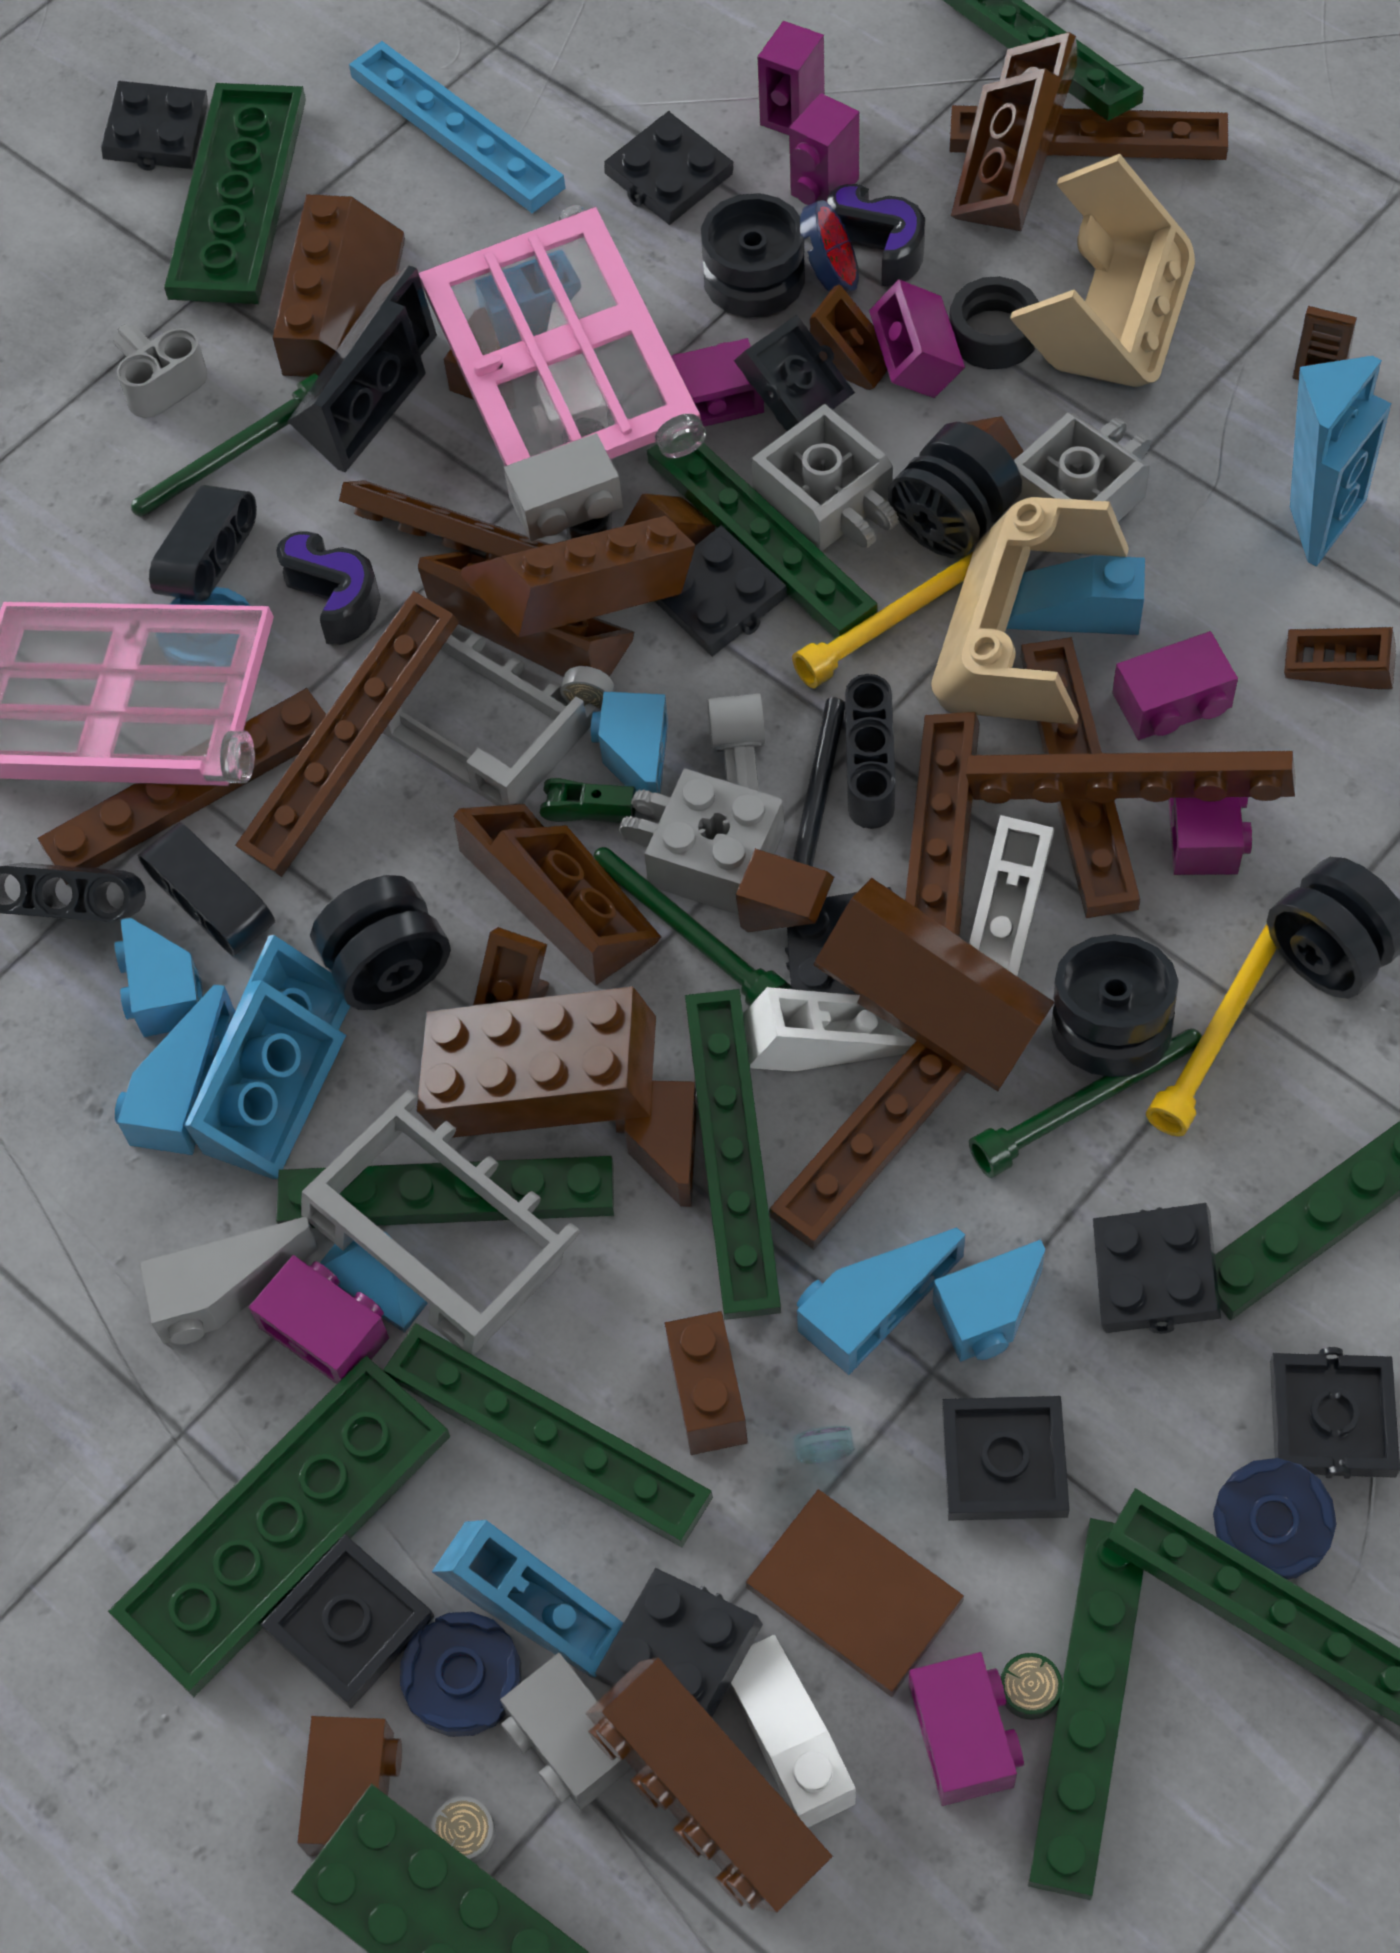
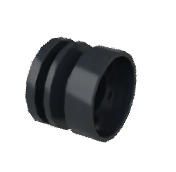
[888,421,1022,558]

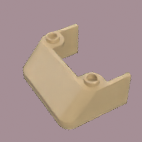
[1010,154,1195,387]
[932,497,1129,725]

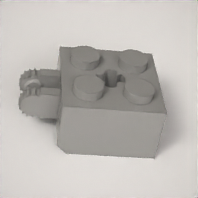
[752,404,899,551]
[1011,412,1151,556]
[619,768,784,915]

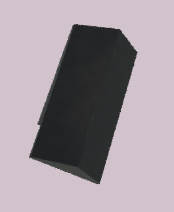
[287,265,437,473]

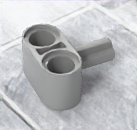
[113,324,208,418]
[708,693,765,791]

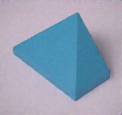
[320,1232,428,1333]

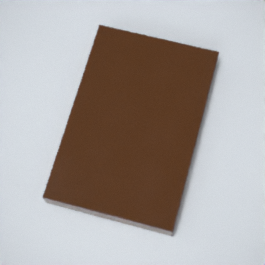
[746,1489,964,1697]

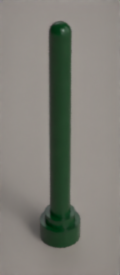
[131,374,318,517]
[593,847,791,1007]
[969,1028,1202,1178]

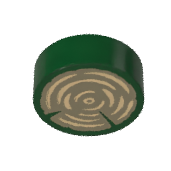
[1001,1653,1062,1720]

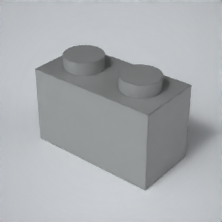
[503,433,623,542]
[500,1653,632,1810]

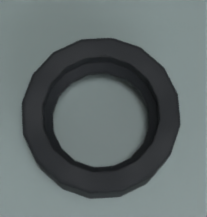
[949,276,1039,370]

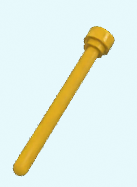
[792,552,973,689]
[1146,923,1277,1136]

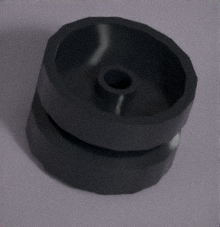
[701,193,805,317]
[1266,856,1400,999]
[310,875,451,1010]
[1051,934,1179,1077]

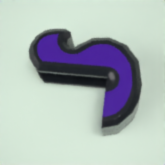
[827,184,926,286]
[276,531,381,645]

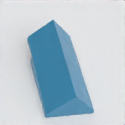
[1290,355,1392,567]
[185,935,350,1179]

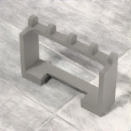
[383,633,600,806]
[301,1090,580,1356]

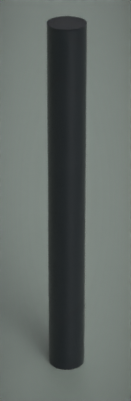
[793,697,845,866]

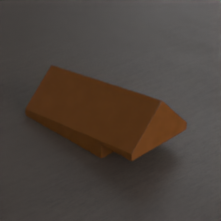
[951,32,1077,231]
[418,551,635,677]
[453,804,661,986]
[813,878,1055,1092]

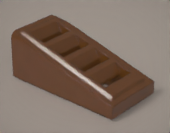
[1292,306,1357,380]
[1284,627,1396,689]

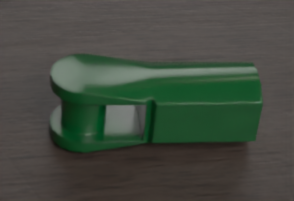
[539,778,636,822]

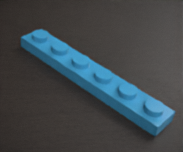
[349,41,565,214]

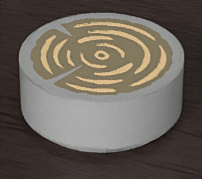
[560,666,614,710]
[431,1796,495,1863]

